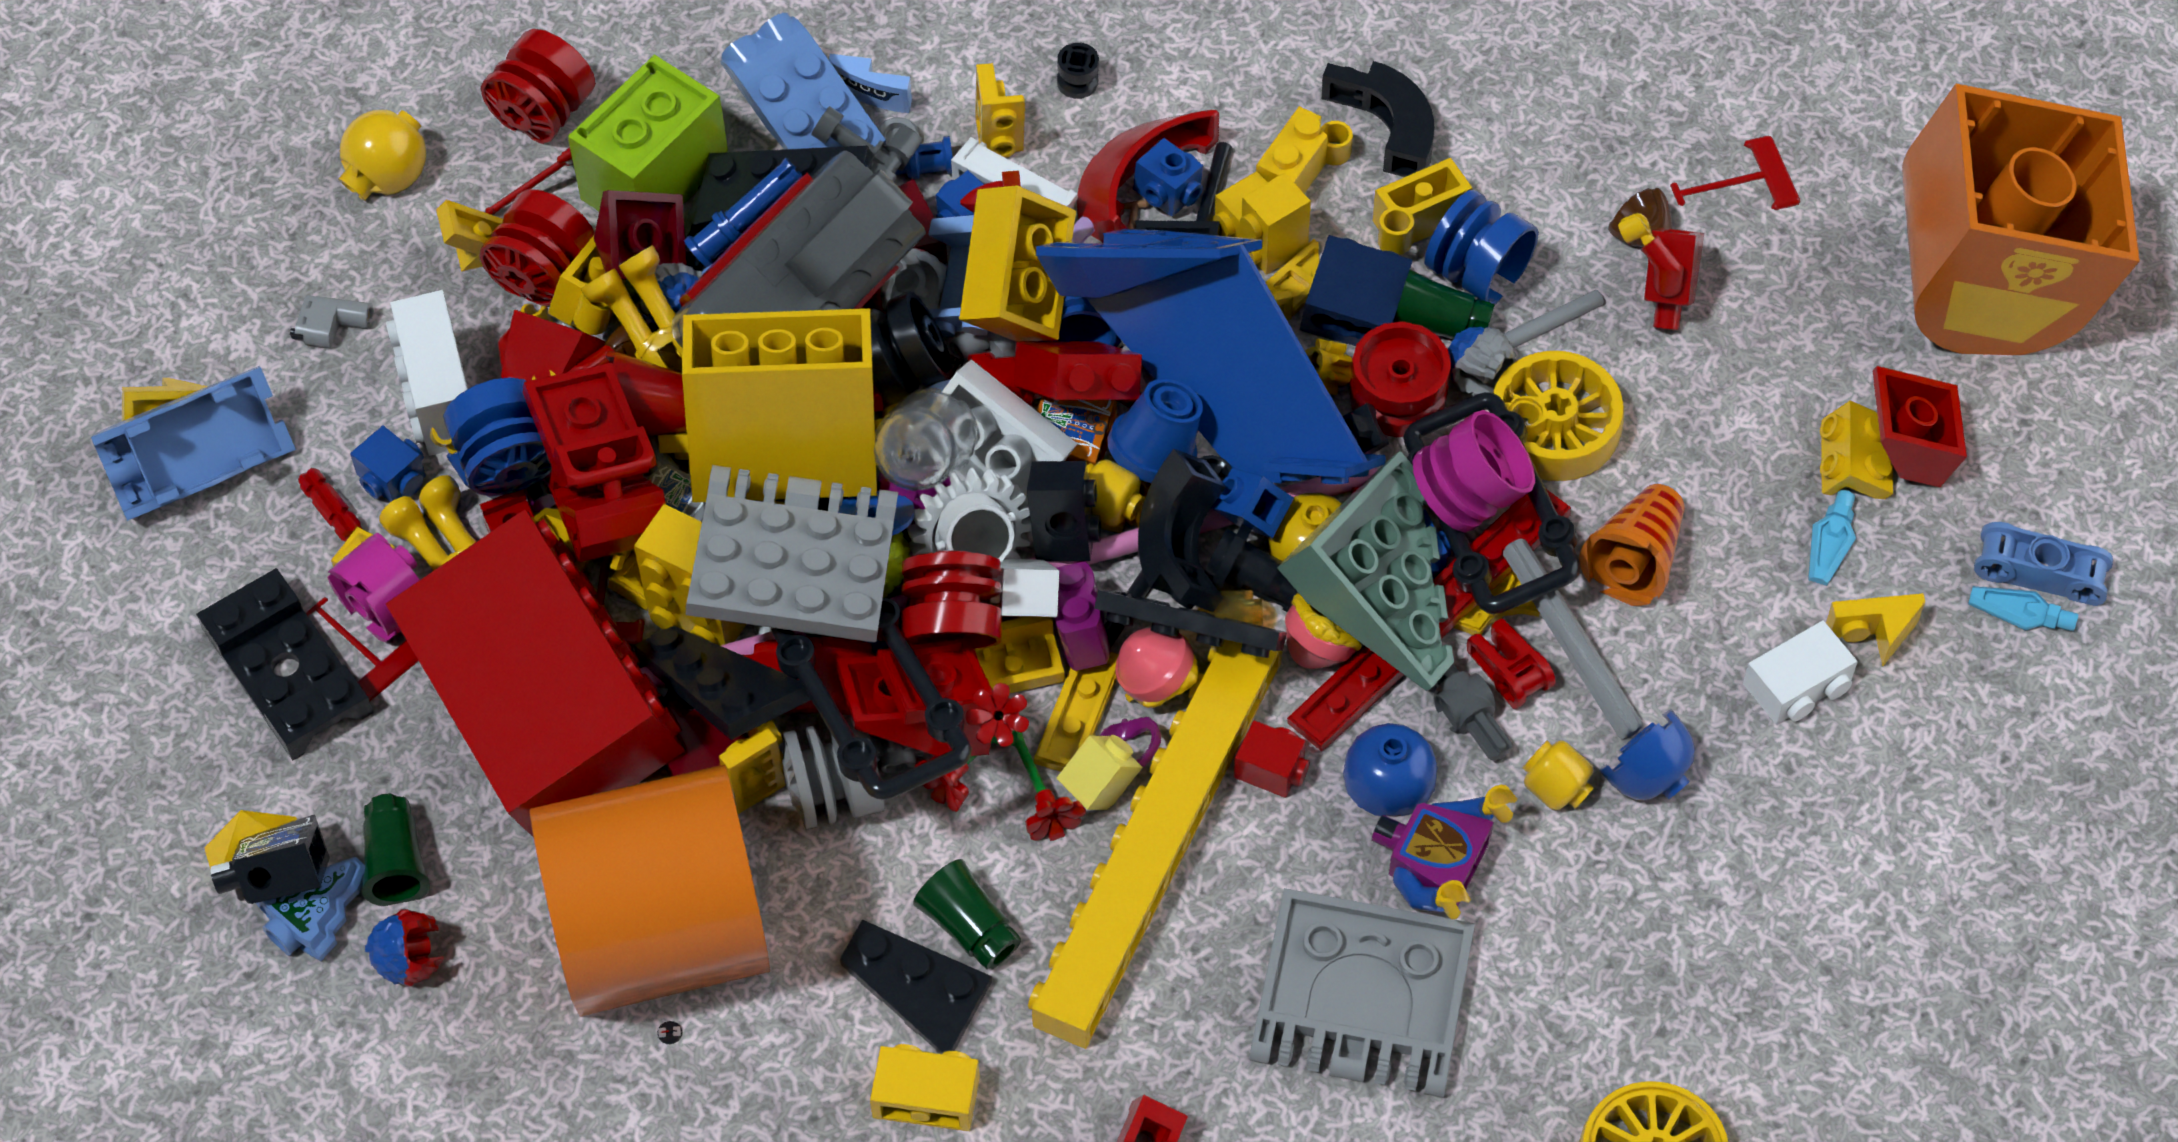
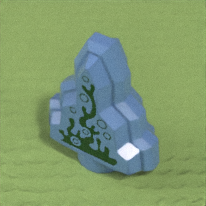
[256,857,365,961]

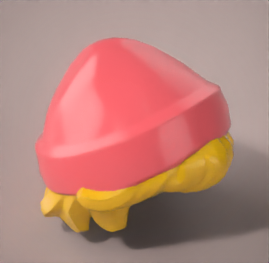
[1285,594,1362,669]
[1115,628,1198,708]

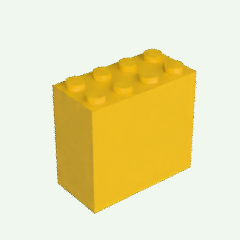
[682,308,877,503]

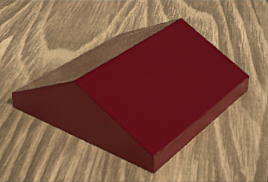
[594,190,686,280]

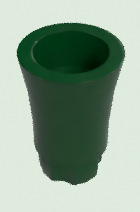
[1393,269,1495,339]
[362,793,430,906]
[913,859,1021,970]

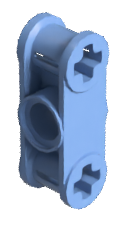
[1974,522,2113,606]

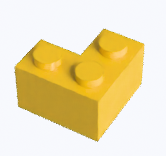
[1213,171,1311,275]

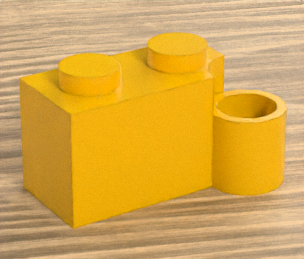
[1256,106,1353,194]
[1373,157,1473,255]
[548,234,626,335]

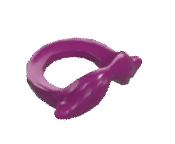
[1100,717,1161,769]

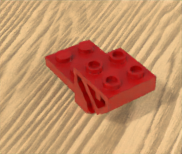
[522,362,666,562]

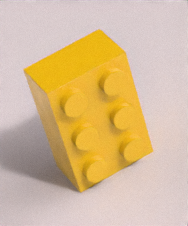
[959,186,1076,341]
[634,504,746,646]

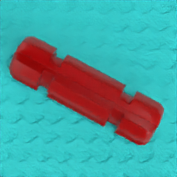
[298,468,363,542]

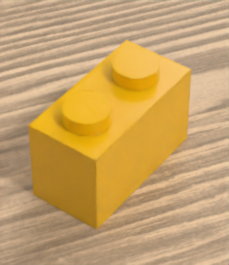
[870,1044,980,1132]

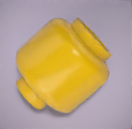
[1087,459,1144,527]
[1522,740,1594,810]

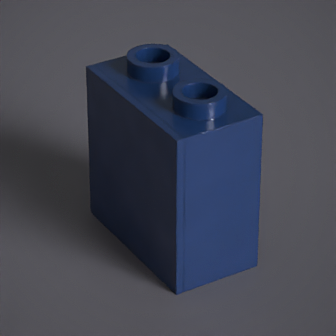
[1299,235,1413,346]

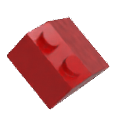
[836,650,991,756]

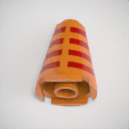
[1579,484,1685,606]

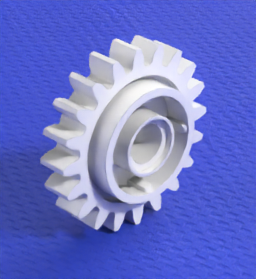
[907,468,1032,559]

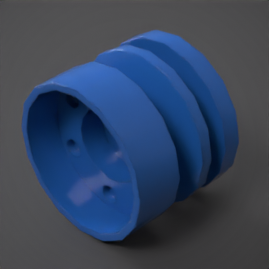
[1424,190,1539,305]
[443,377,552,496]

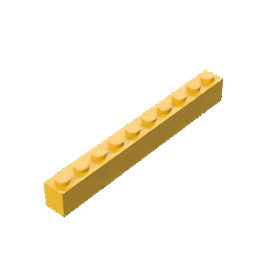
[1028,639,1282,1049]

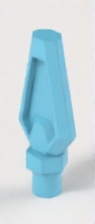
[1808,490,1856,586]
[1968,586,2079,632]

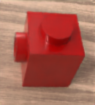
[1234,720,1310,798]

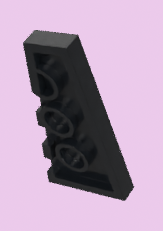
[692,145,874,234]
[1094,590,1287,658]
[634,626,811,740]

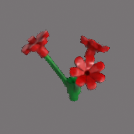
[914,683,1086,841]

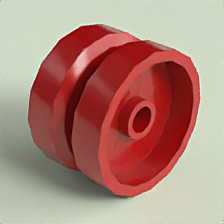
[1349,322,1451,438]

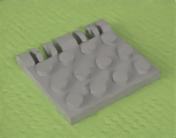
[686,465,898,642]
[1249,888,1475,1097]

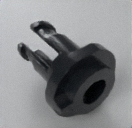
[1205,524,1297,612]

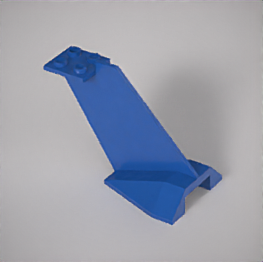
[1036,229,1386,484]

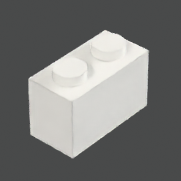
[987,559,1059,617]
[1743,620,1858,725]

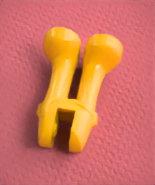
[581,246,682,369]
[379,475,476,572]

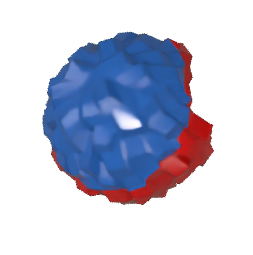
[365,909,444,986]

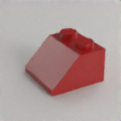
[1872,366,1967,487]

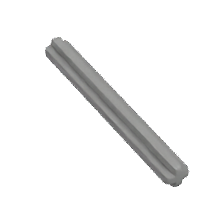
[1503,538,1643,739]

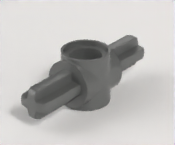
[1433,664,1512,761]

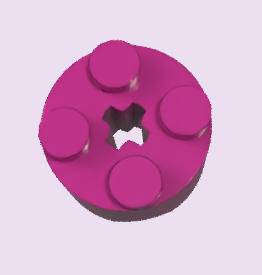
[327,532,421,642]

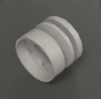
[782,717,885,830]

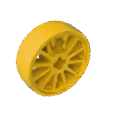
[1492,351,1624,481]
[1579,1081,1729,1142]

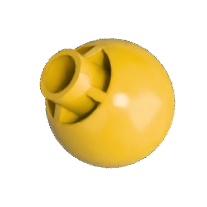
[338,109,426,201]

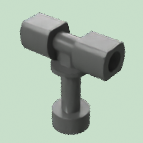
[811,106,923,182]

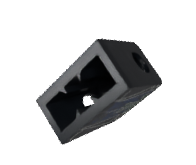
[211,814,330,904]

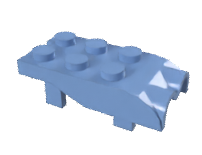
[720,13,886,149]
[91,366,296,521]

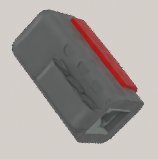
[671,151,926,348]

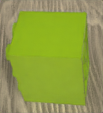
[568,54,728,211]

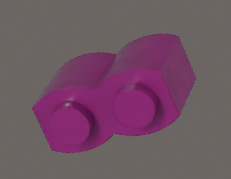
[1055,561,1111,671]

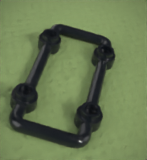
[1403,392,1580,614]
[771,598,972,800]

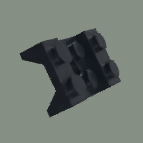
[196,568,374,761]

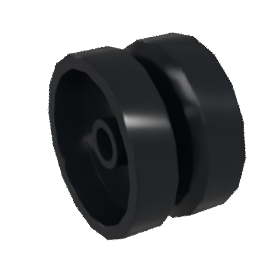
[870,291,954,405]

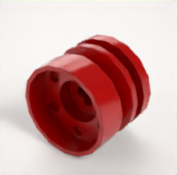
[480,28,596,144]
[479,189,595,306]
[902,550,1002,650]

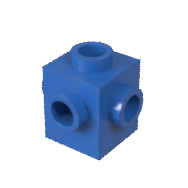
[1133,138,1203,217]

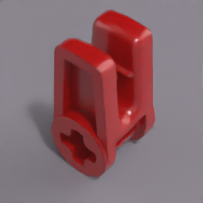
[1467,618,1556,709]

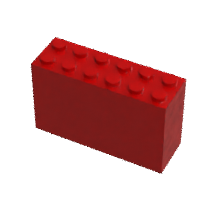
[385,509,685,838]

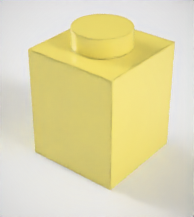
[1056,735,1143,810]

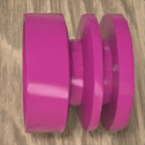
[1413,410,1535,533]

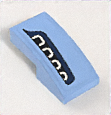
[829,54,912,113]

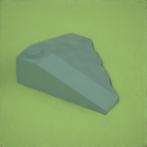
[1277,451,1454,691]

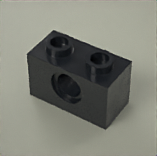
[1027,461,1102,561]

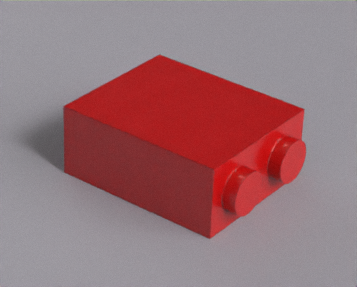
[1014,341,1142,400]

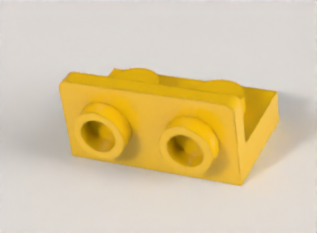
[975,63,1025,158]
[719,720,786,814]

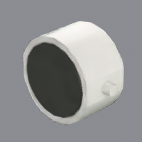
[935,492,1016,562]

